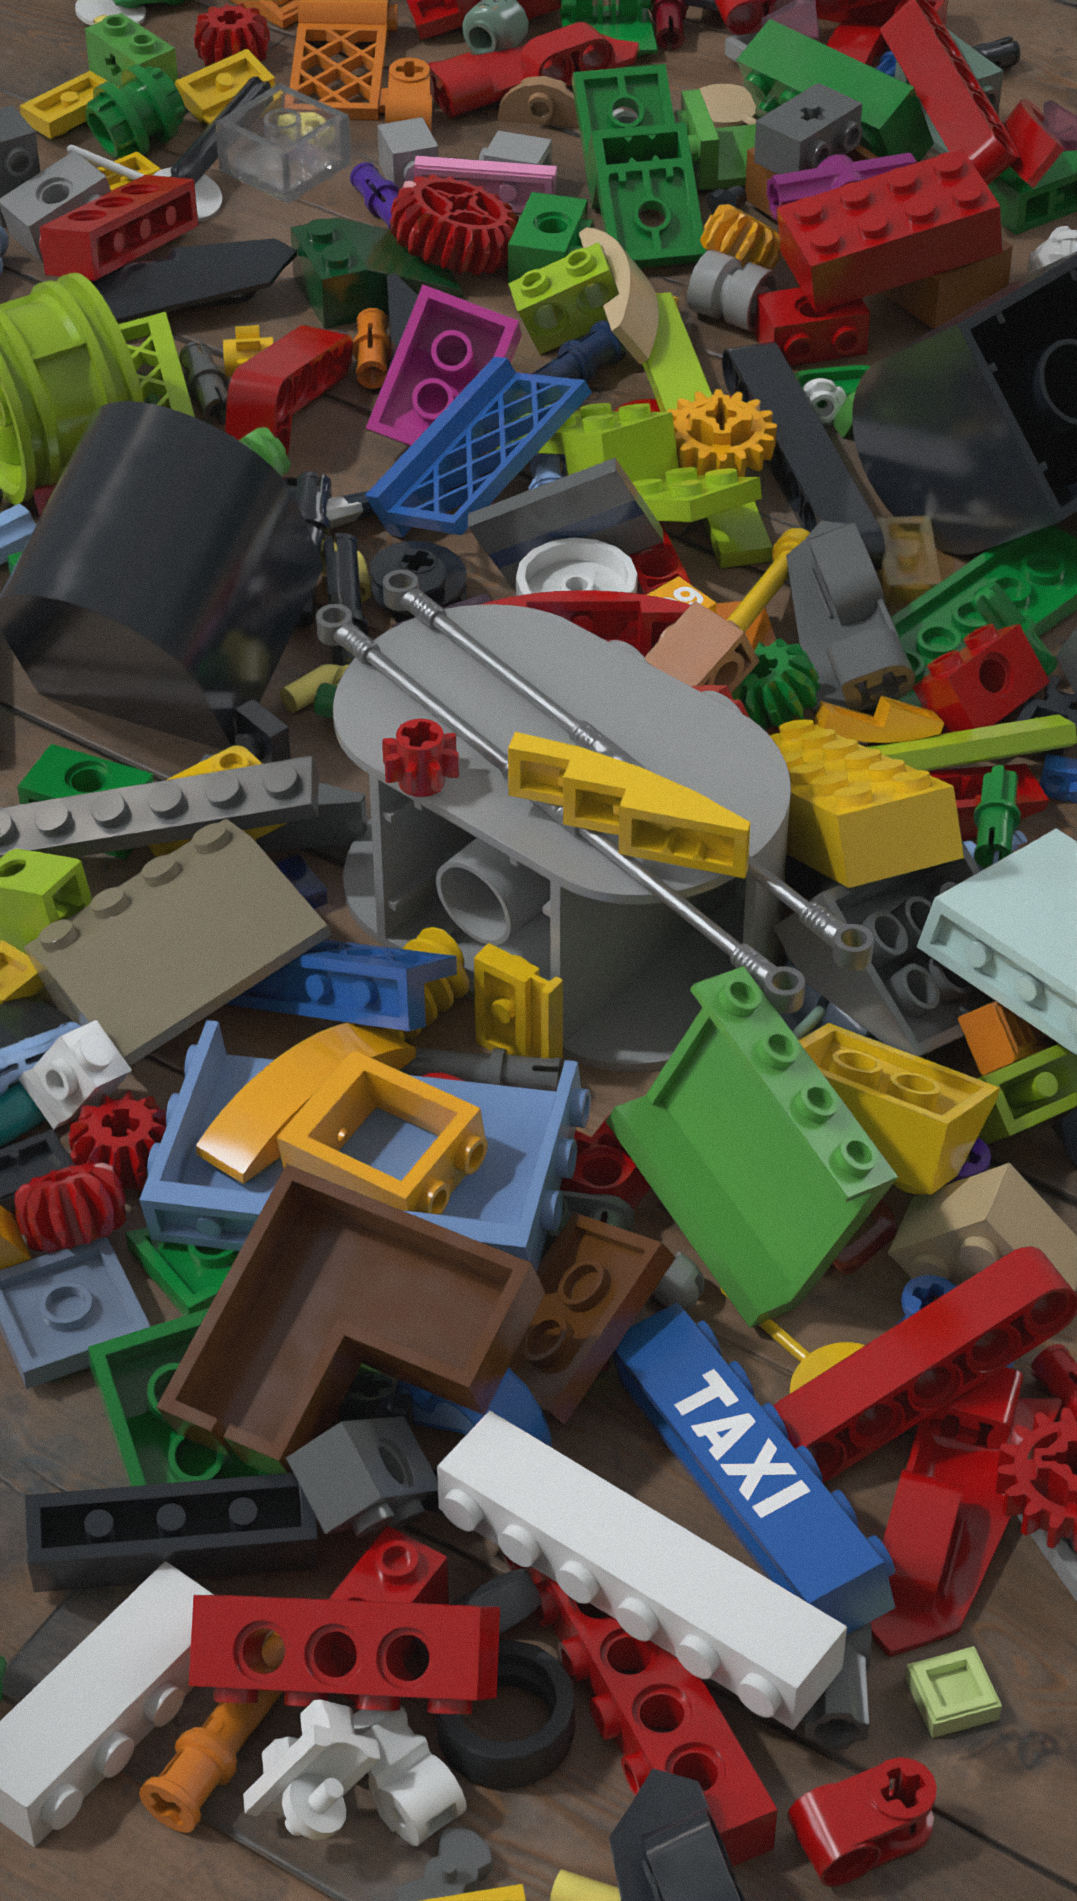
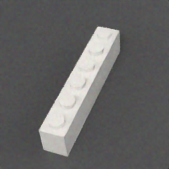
[437,1411,847,1730]

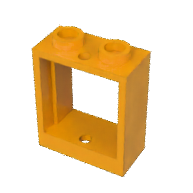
[276,1050,488,1215]

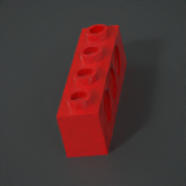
[39,175,199,281]
[189,1595,500,1714]

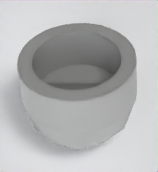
[651,1251,705,1310]

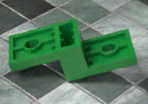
[572,64,707,268]

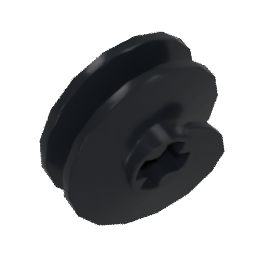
[370,541,467,625]

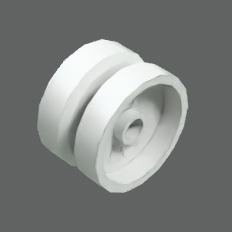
[516,537,637,596]

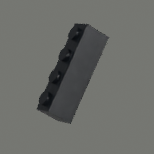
[25,1473,318,1593]

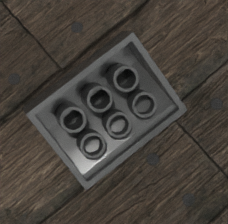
[773,839,996,1057]

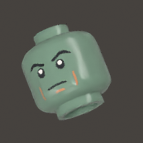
[462,0,529,55]

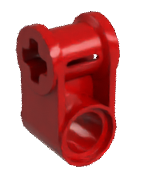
[787,1757,937,1887]

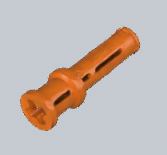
[139,1631,285,1833]

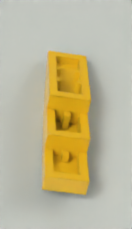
[508,732,751,879]

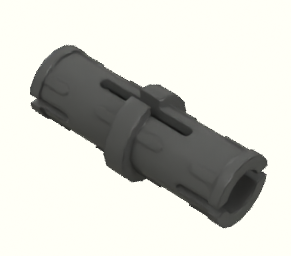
[179,341,228,425]

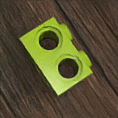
[508,242,619,355]

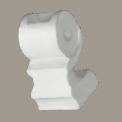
[353,1705,467,1846]

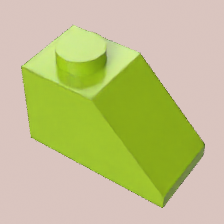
[977,1044,1077,1145]

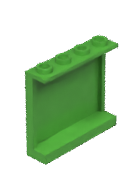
[605,966,898,1328]

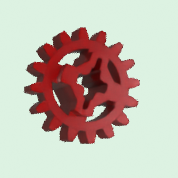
[995,1408,1077,1552]

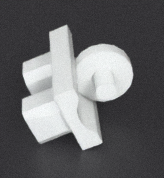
[243,1700,380,1840]

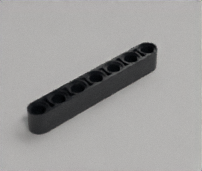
[722,341,886,571]

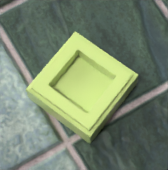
[905,1646,1002,1738]

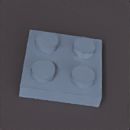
[0,1237,151,1389]

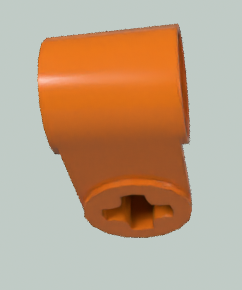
[385,57,432,134]

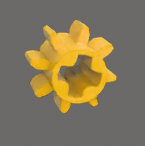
[223,325,274,378]

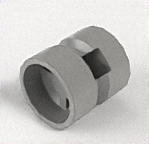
[687,250,779,333]

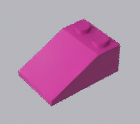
[366,285,522,447]

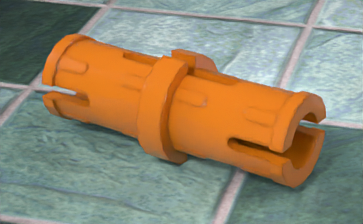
[353,308,391,389]

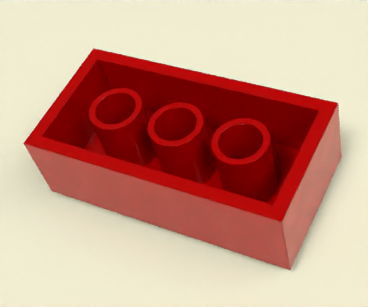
[776,148,1003,313]

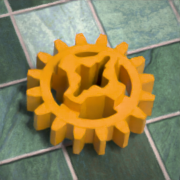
[667,389,777,477]

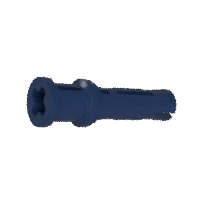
[528,320,626,394]

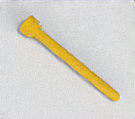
[726,528,810,633]

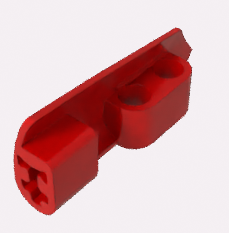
[427,22,640,118]
[871,1367,1062,1657]

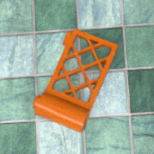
[287,0,399,120]

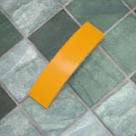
[196,1023,416,1184]

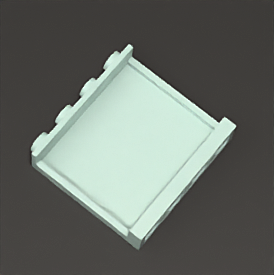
[917,829,1077,1055]

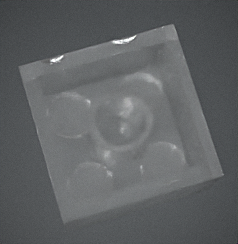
[216,83,351,204]

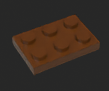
[509,1212,676,1425]

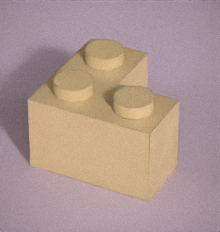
[888,1163,1077,1291]

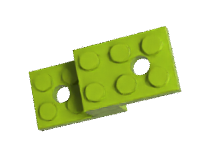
[487,403,762,522]

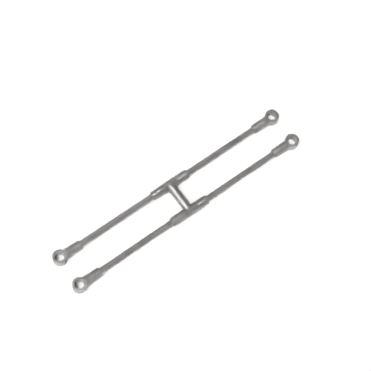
[316,570,874,1014]

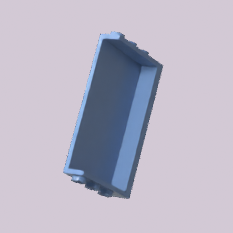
[139,1020,591,1272]

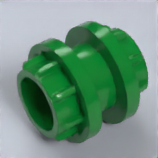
[85,64,186,159]

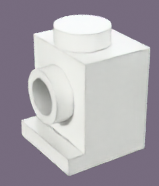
[18,1020,132,1129]

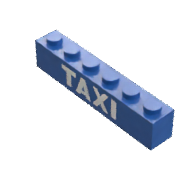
[612,1302,895,1635]

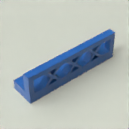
[227,939,457,1031]

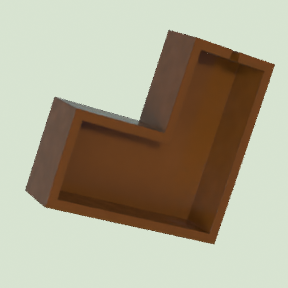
[156,1164,545,1475]

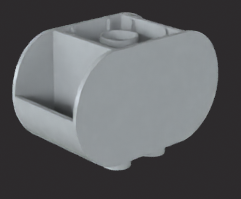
[333,604,791,1072]

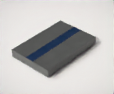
[468,458,664,592]

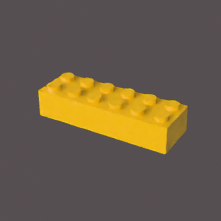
[769,719,964,888]

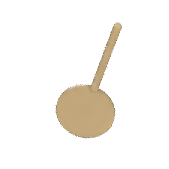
[699,84,757,127]

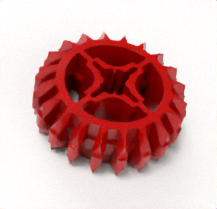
[390,174,519,275]

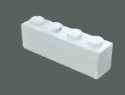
[0,1561,214,1848]

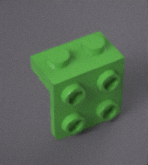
[674,89,756,191]

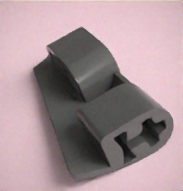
[786,520,915,714]

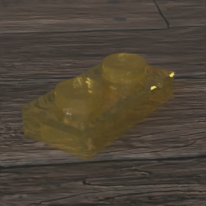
[876,516,942,602]

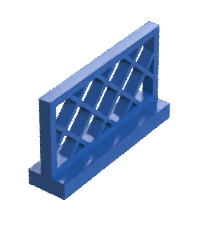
[365,357,592,537]

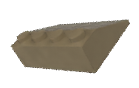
[24,819,332,1067]

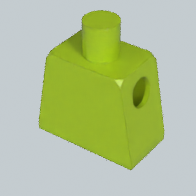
[0,848,92,955]

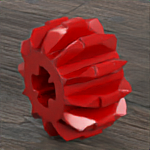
[194,3,270,67]
[68,1090,167,1194]
[14,1161,127,1253]

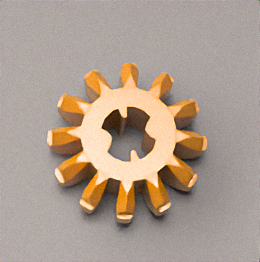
[700,204,782,270]

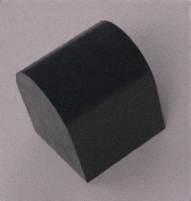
[852,251,1077,554]
[0,401,324,750]

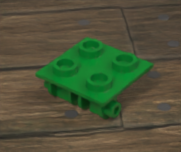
[559,0,658,58]

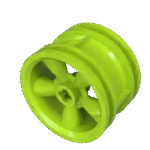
[0,273,144,505]

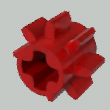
[382,718,459,797]

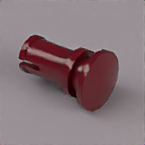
[648,0,689,50]

